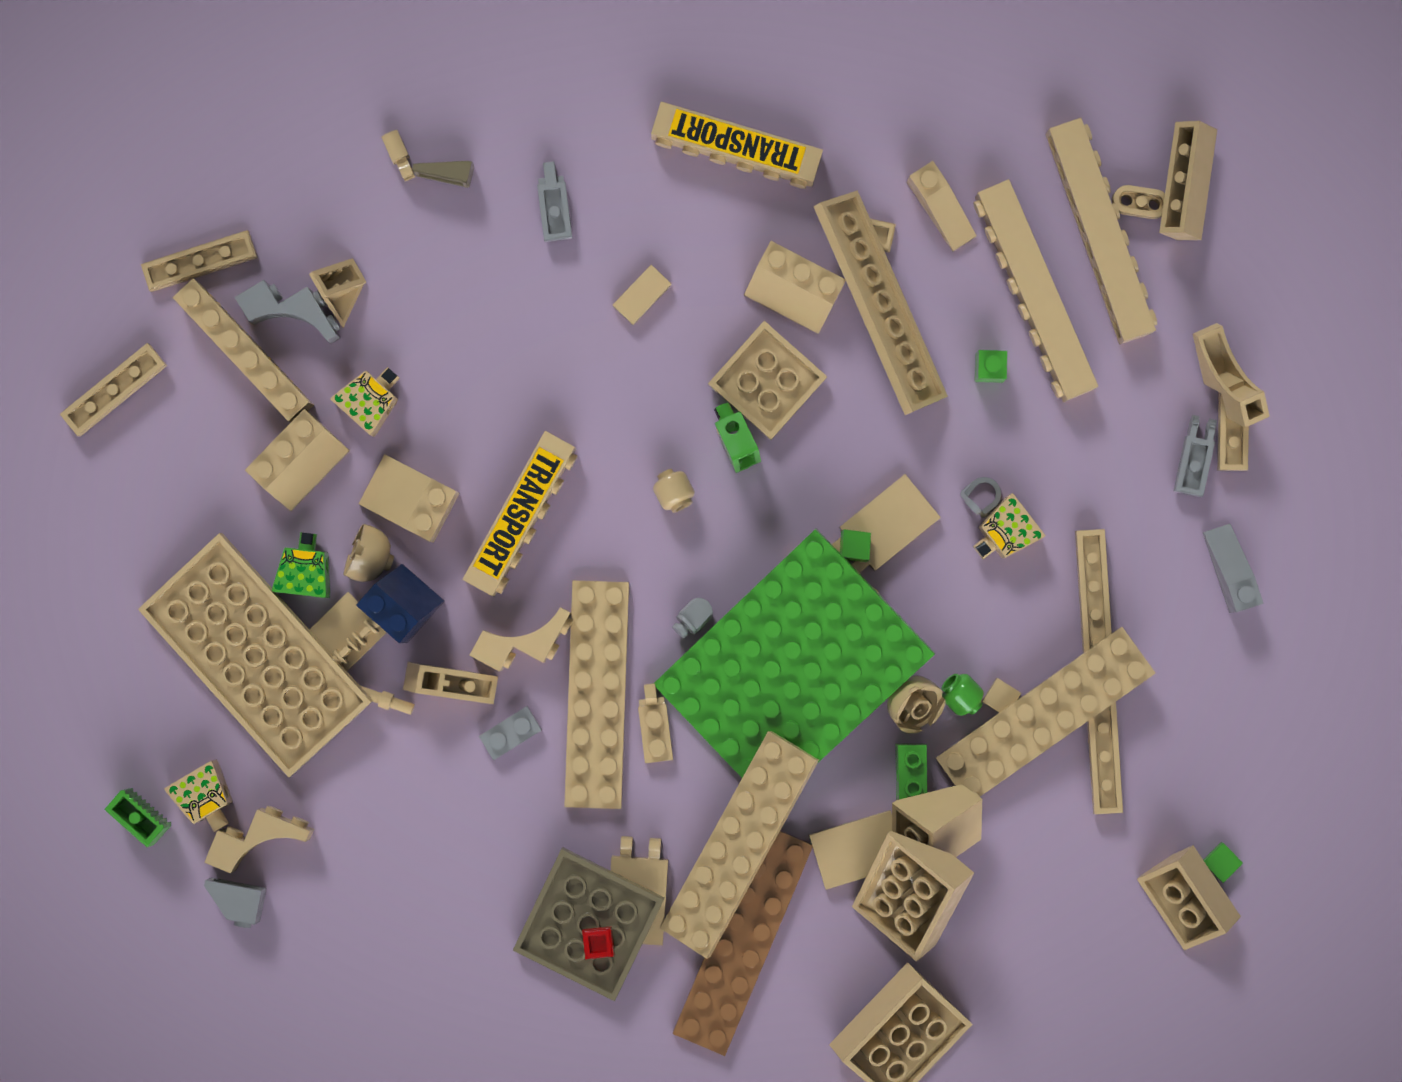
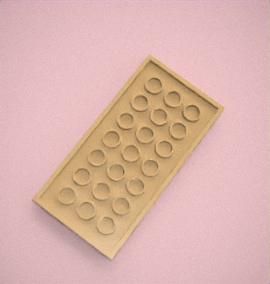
[138,533,373,777]

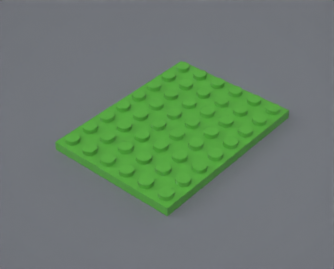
[654,528,935,778]

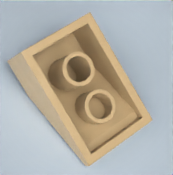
[359,454,460,543]

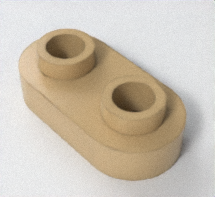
[1112,185,1165,219]

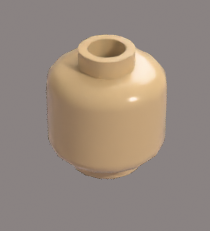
[653,469,695,513]

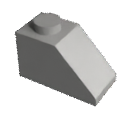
[204,877,266,928]

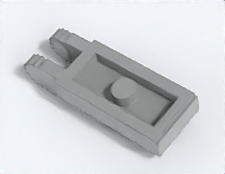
[1173,415,1217,497]

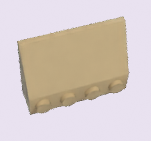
[852,831,974,962]
[829,962,973,1082]

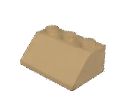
[744,241,846,334]
[245,409,350,511]
[1137,845,1241,950]

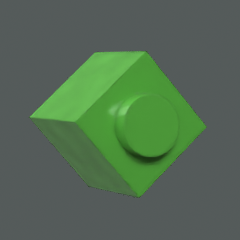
[974,350,1007,383]

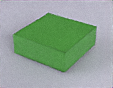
[840,529,871,562]
[1203,842,1243,883]

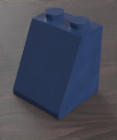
[356,564,445,643]

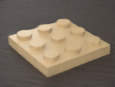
[708,321,827,440]

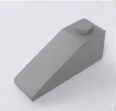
[1202,524,1264,613]

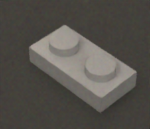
[479,706,542,760]

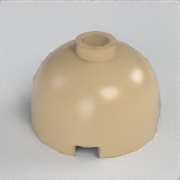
[343,524,394,582]
[887,675,945,734]

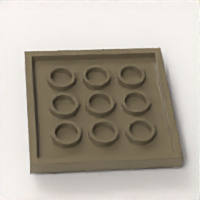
[513,847,665,1001]

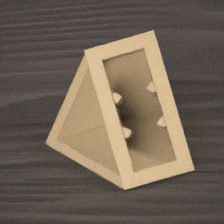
[309,258,366,328]

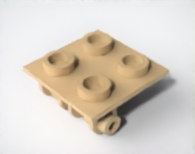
[309,592,387,671]

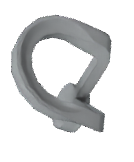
[960,477,1001,518]

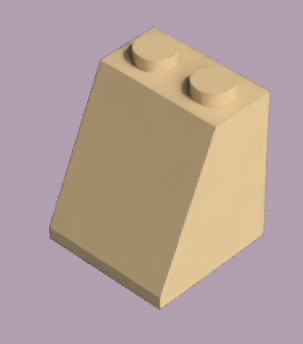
[892,784,982,857]

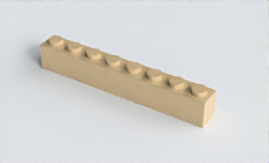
[1045,118,1157,345]
[973,179,1099,403]

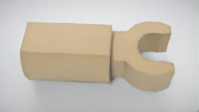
[381,130,415,182]

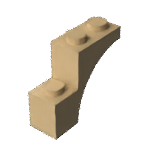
[1192,323,1270,428]
[470,607,573,672]
[204,805,314,873]

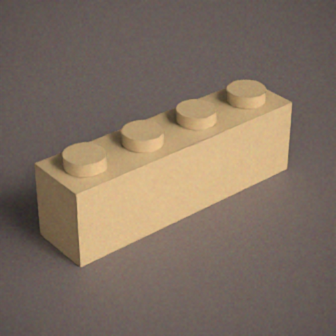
[1159,121,1217,240]

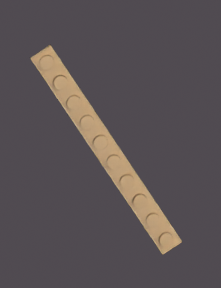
[1075,529,1123,814]

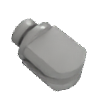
[672,598,713,638]

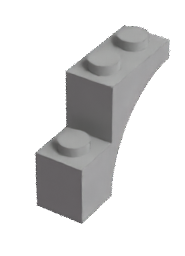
[235,280,341,344]

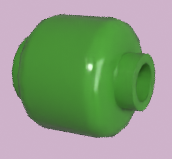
[941,674,984,716]

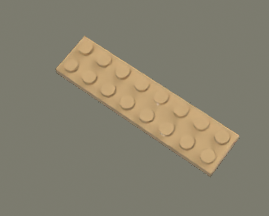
[813,190,948,415]
[564,580,629,809]
[936,627,1156,797]
[660,731,819,959]

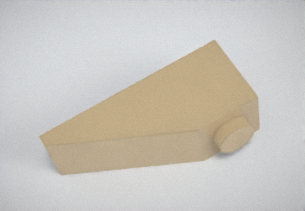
[907,161,977,252]
[403,662,498,704]

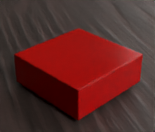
[582,926,615,959]

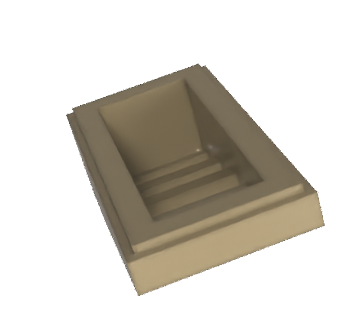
[412,161,474,188]

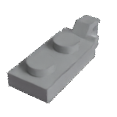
[537,162,573,242]

